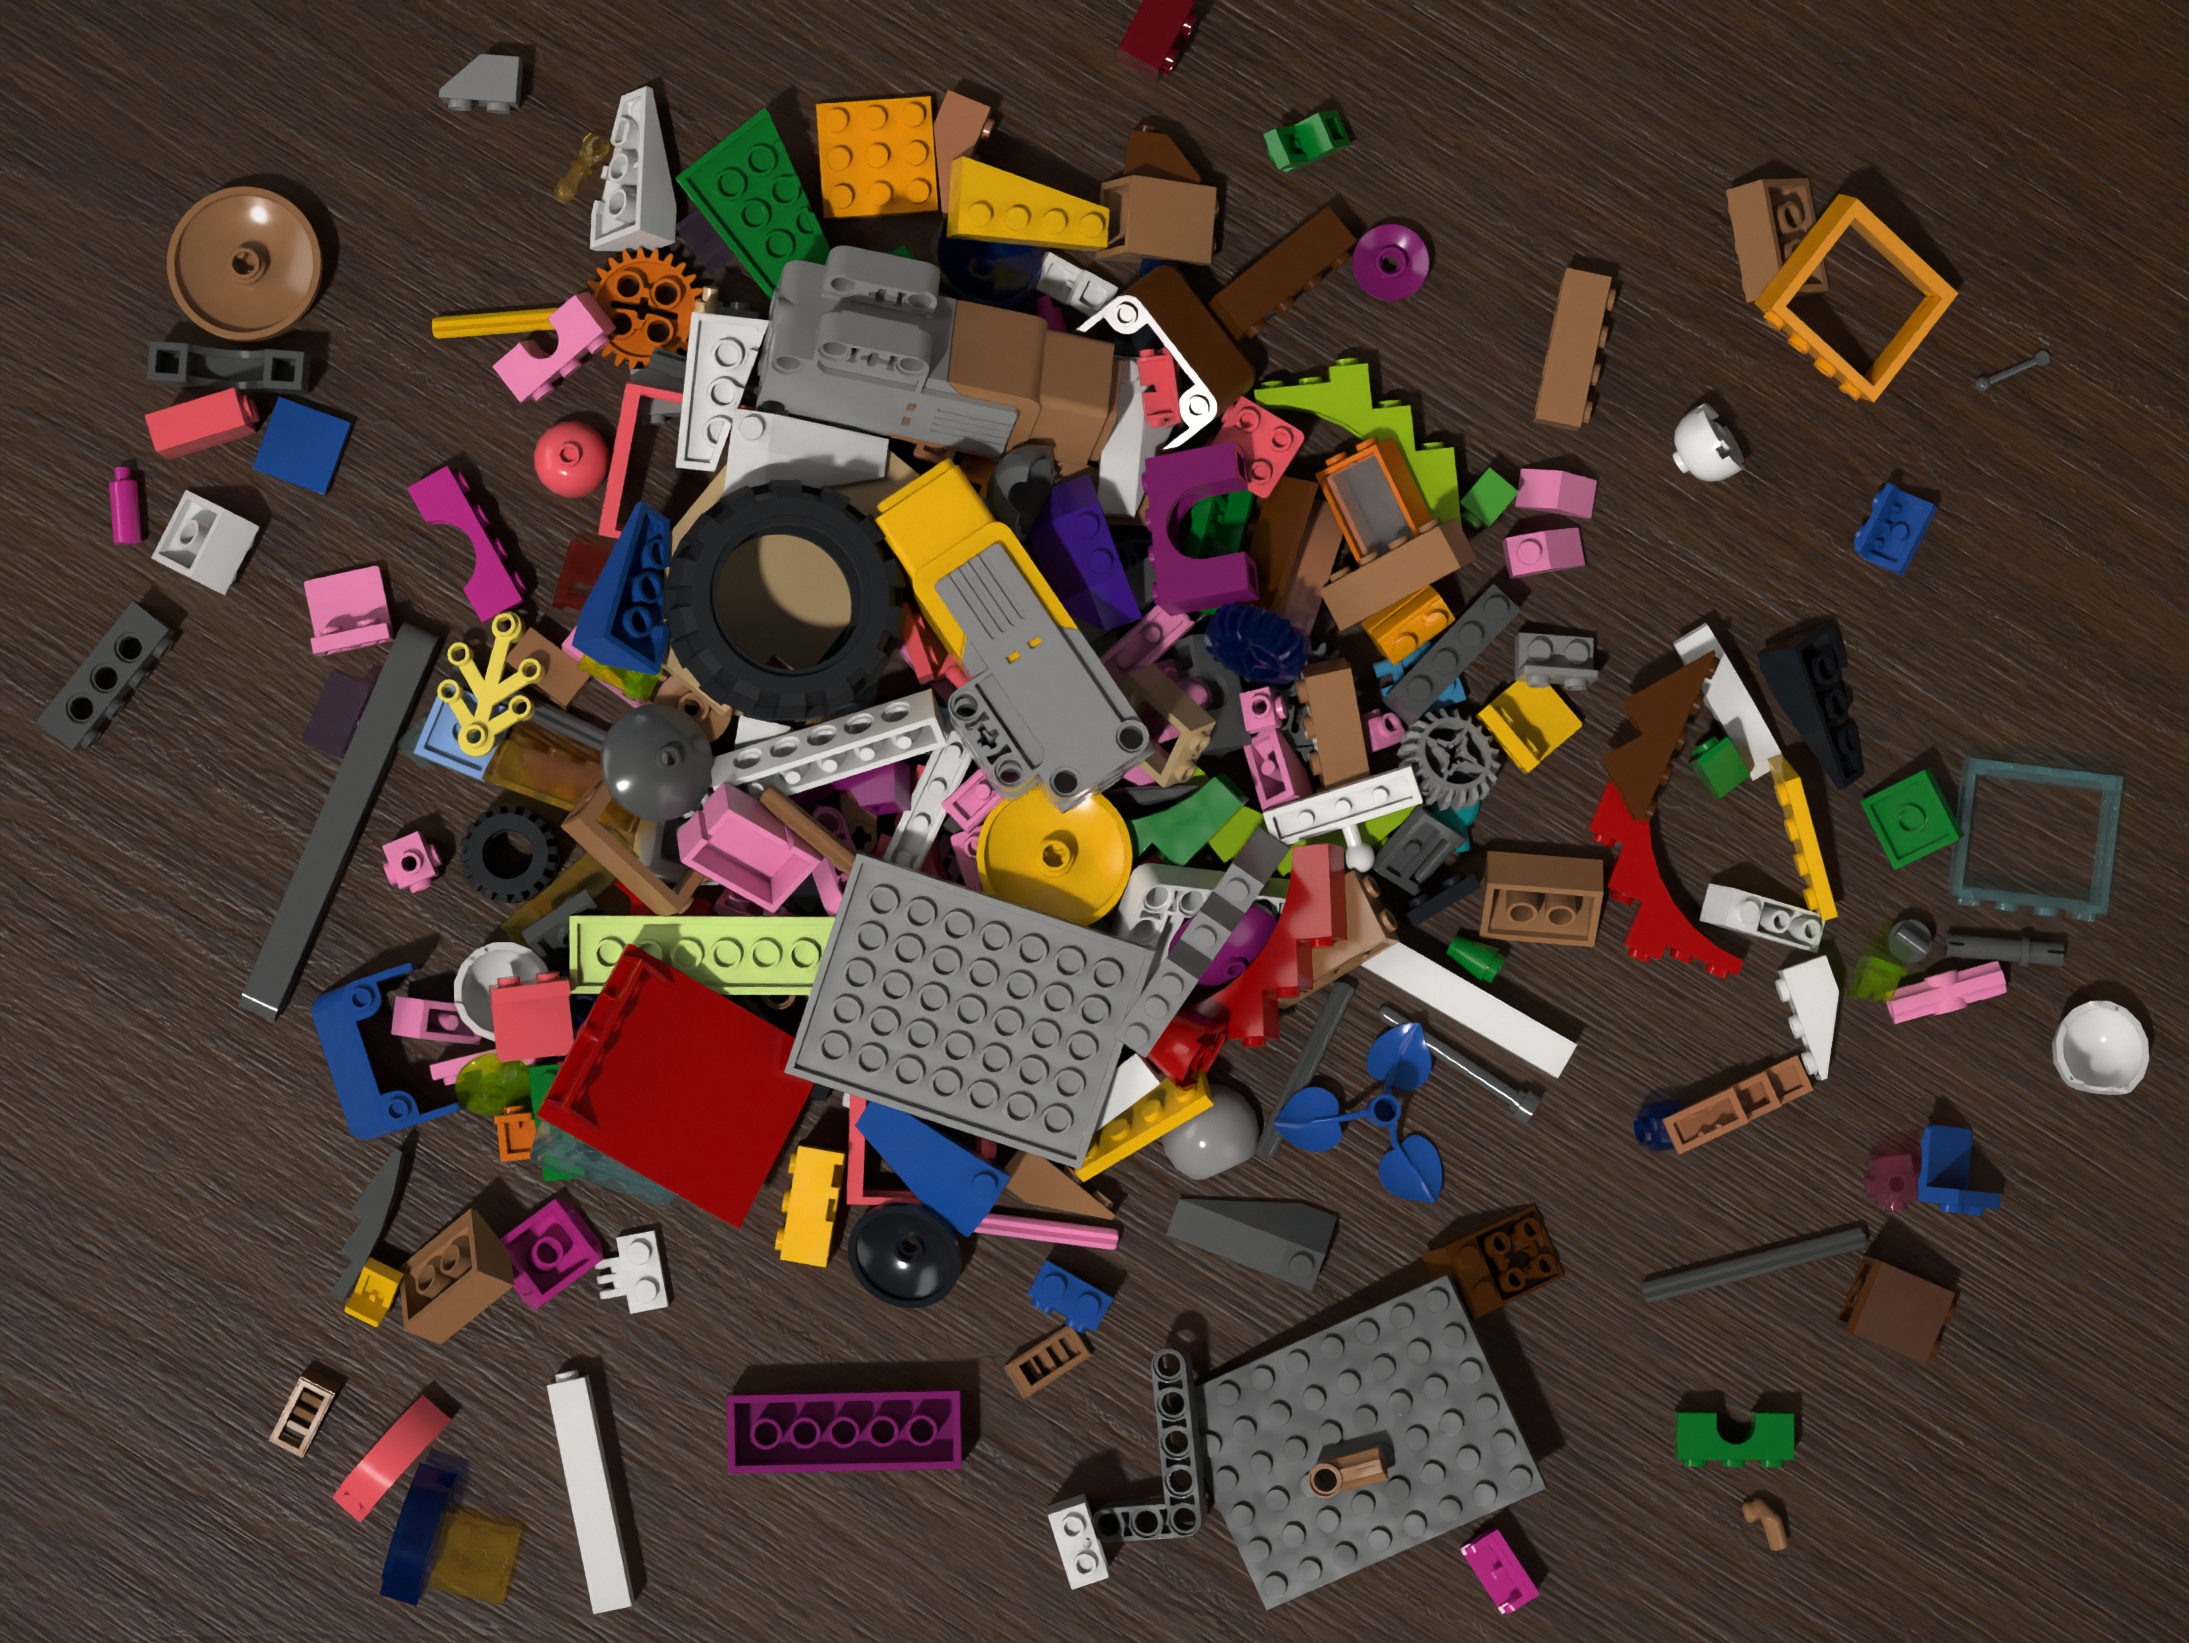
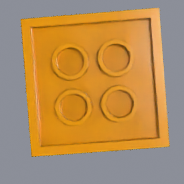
[816,96,939,220]

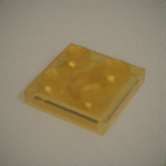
[427,1510,523,1606]

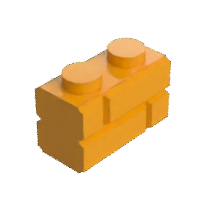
[1361,585,1456,666]

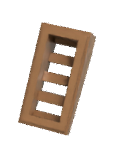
[1004,1325,1092,1399]
[268,1368,341,1458]

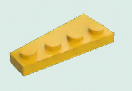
[1767,754,1838,921]
[1074,1070,1214,1182]

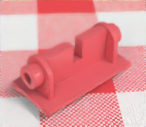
[1136,347,1182,428]

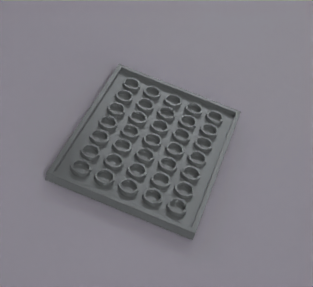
[1169,1273,1548,1611]

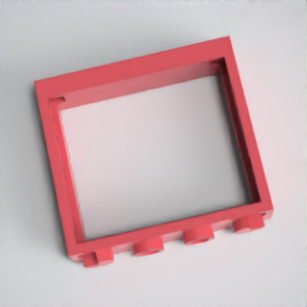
[598,380,756,539]
[846,1094,996,1206]

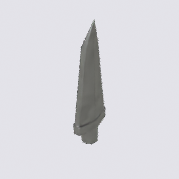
[1100,785,1200,814]

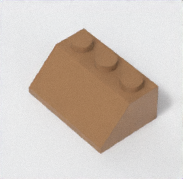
[1726,178,1829,303]
[1479,851,1604,947]
[398,1208,514,1345]

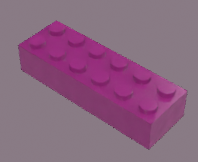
[726,1387,963,1474]

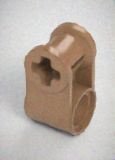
[839,791,879,854]

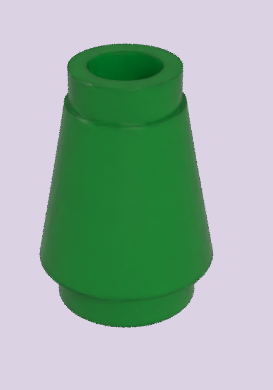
[1446,934,1506,984]

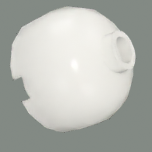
[1672,403,1745,482]

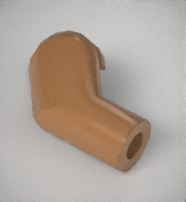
[1742,1498,1789,1551]

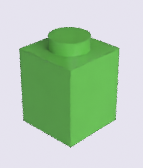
[1459,467,1519,531]

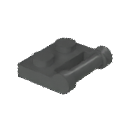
[1372,805,1467,897]

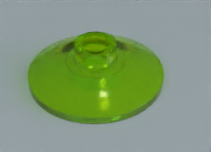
[455,1053,531,1116]

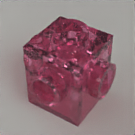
[1864,1153,1920,1212]

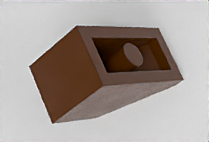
[1123,125,1201,185]

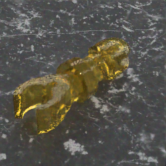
[554,133,610,202]

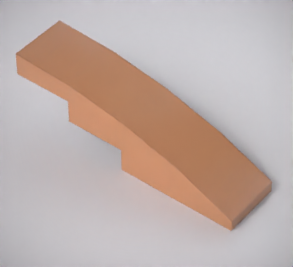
[1662,1055,1813,1155]

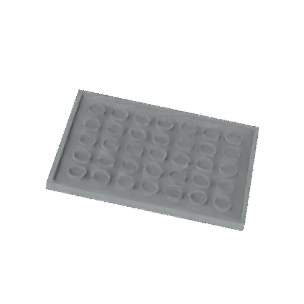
[784,851,1155,1170]

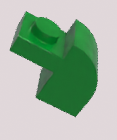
[1263,110,1351,173]

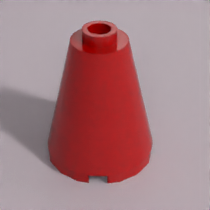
[1140,995,1227,1091]

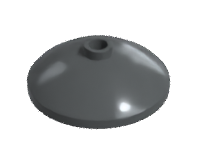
[600,704,713,821]

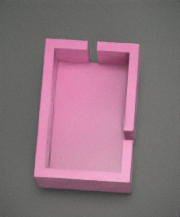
[677,781,821,913]

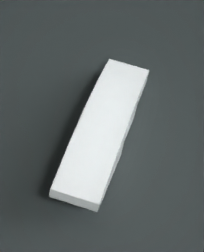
[1672,623,1782,781]

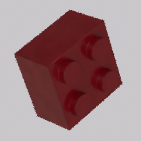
[1117,0,1197,83]

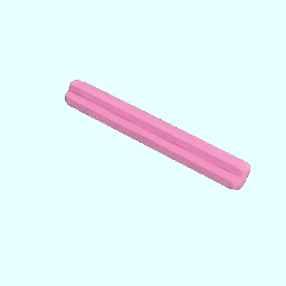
[973,1213,1119,1250]

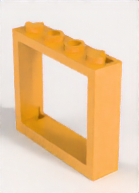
[1754,194,1959,402]

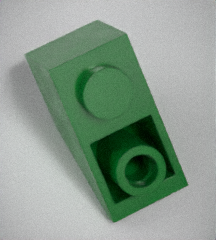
[1688,736,1751,800]

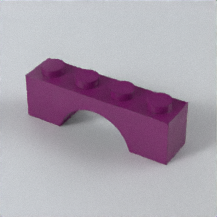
[788,760,911,816]

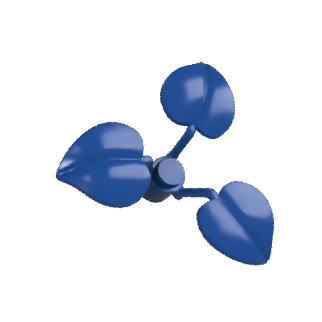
[1274,1022,1442,1203]

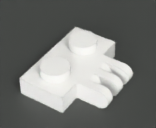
[595,1230,669,1314]

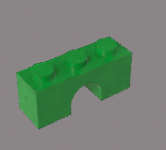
[1673,1410,1794,1467]

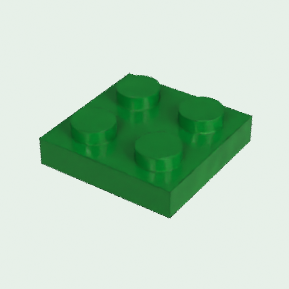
[1860,767,1964,870]

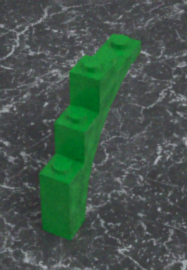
[1122,772,1250,868]

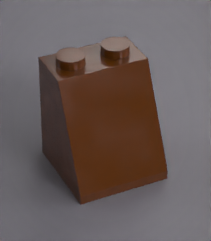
[1835,1255,1957,1364]

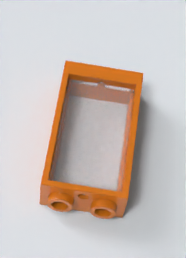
[1315,436,1432,568]

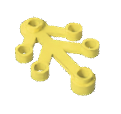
[437,611,545,757]

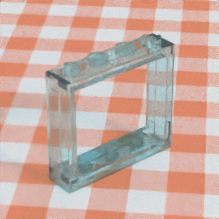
[1947,758,2123,922]

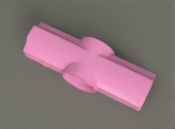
[1885,961,2007,1024]

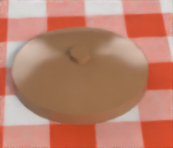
[167,186,323,342]

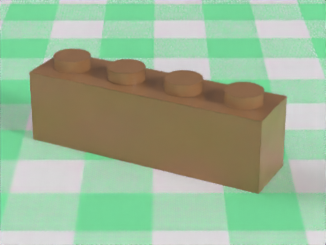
[1532,268,1616,431]
[1319,517,1477,631]
[1295,657,1370,794]

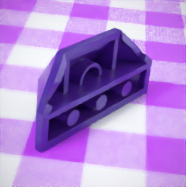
[1028,474,1142,632]

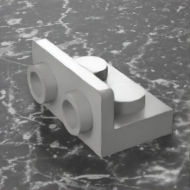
[1515,632,1599,691]

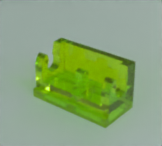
[1845,956,1908,1002]

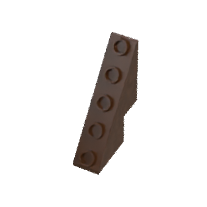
[1598,650,1720,823]

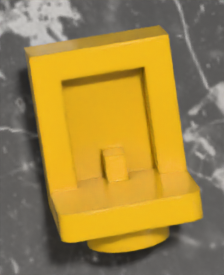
[344,1257,404,1327]

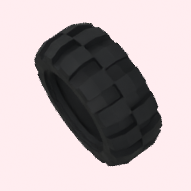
[663,480,907,723]

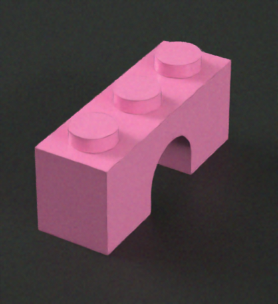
[492,292,616,403]

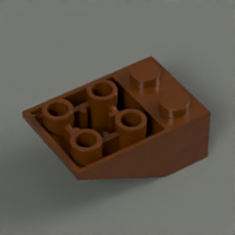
[1421,1206,1564,1320]

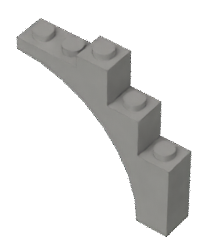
[1113,827,1290,1058]

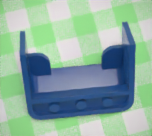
[312,962,466,1141]

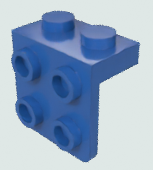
[1917,1124,2001,1216]

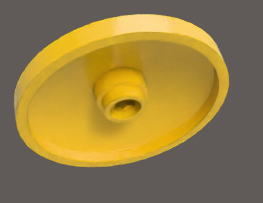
[976,786,1132,927]

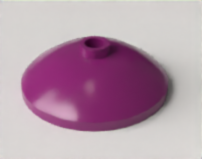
[1168,903,1278,988]

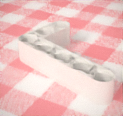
[1109,863,1290,950]

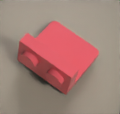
[1204,396,1305,499]
[489,971,574,1062]

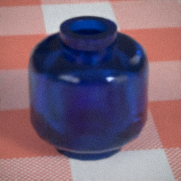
[1633,1099,1683,1153]

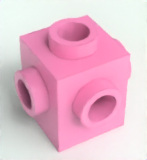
[382,831,442,894]

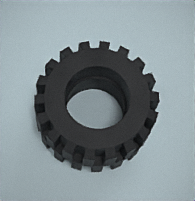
[459,806,561,903]

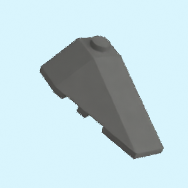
[1166,1198,1337,1291]

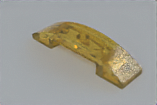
[500,828,640,950]

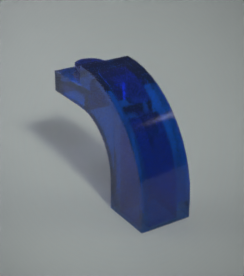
[380,1463,457,1606]

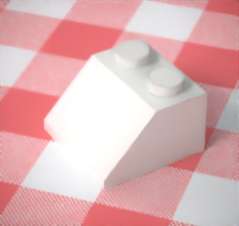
[151,490,259,595]

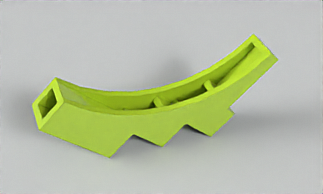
[1253,358,1462,529]
[1175,767,1425,877]

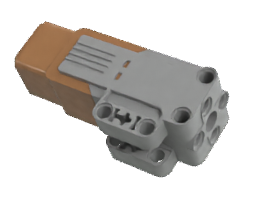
[756,246,1122,467]

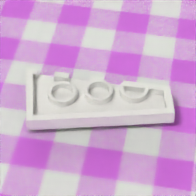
[675,312,769,472]

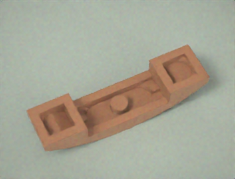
[1267,498,1343,648]

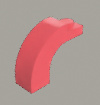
[332,1394,451,1523]

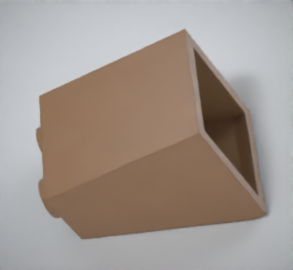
[1095,175,1219,267]

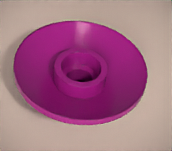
[1352,224,1429,301]

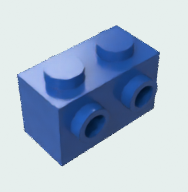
[1027,1258,1114,1334]

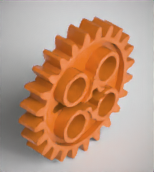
[587,247,703,370]

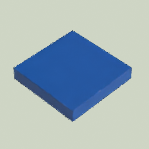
[252,397,352,496]

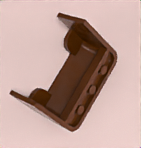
[1071,264,1256,455]

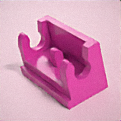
[1459,1525,1540,1614]

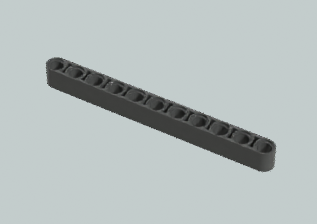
[239,621,441,1022]

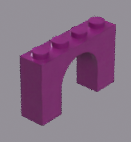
[1141,441,1259,616]

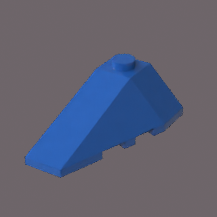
[572,501,670,675]
[855,1101,1010,1237]

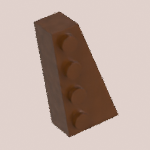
[1208,206,1357,344]

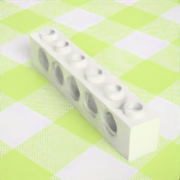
[711,689,947,800]

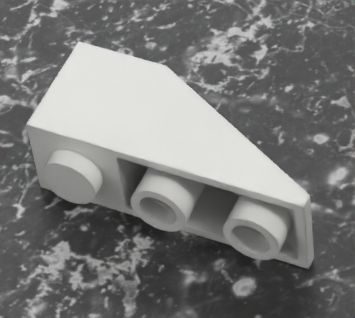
[1699,884,1825,953]
[1775,955,1839,1080]

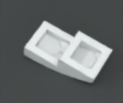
[1028,252,1119,322]

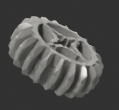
[1396,708,1501,812]

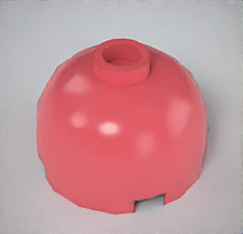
[534,421,611,498]

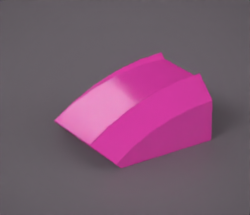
[500,1197,604,1311]

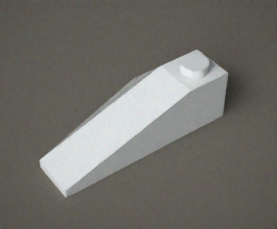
[590,86,677,252]
[724,408,889,495]

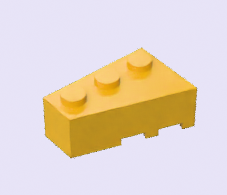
[775,1144,848,1268]

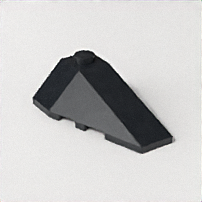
[1757,619,1864,790]

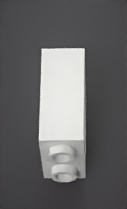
[1047,1494,1109,1590]

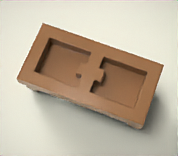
[505,627,592,712]

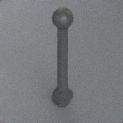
[1975,351,2050,392]

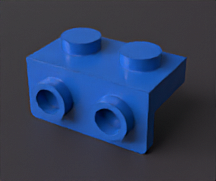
[1854,482,1938,577]

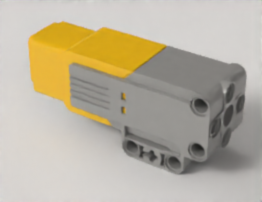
[874,458,1156,814]

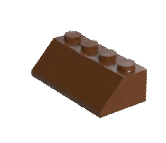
[1225,476,1319,637]

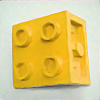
[1475,681,1582,775]

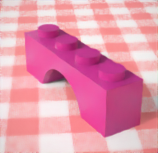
[407,466,527,625]

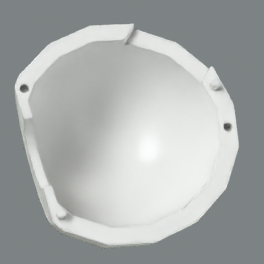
[454,942,549,1041]
[2052,1001,2149,1095]

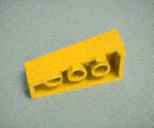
[947,156,1110,252]

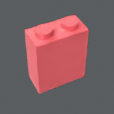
[145,388,260,460]

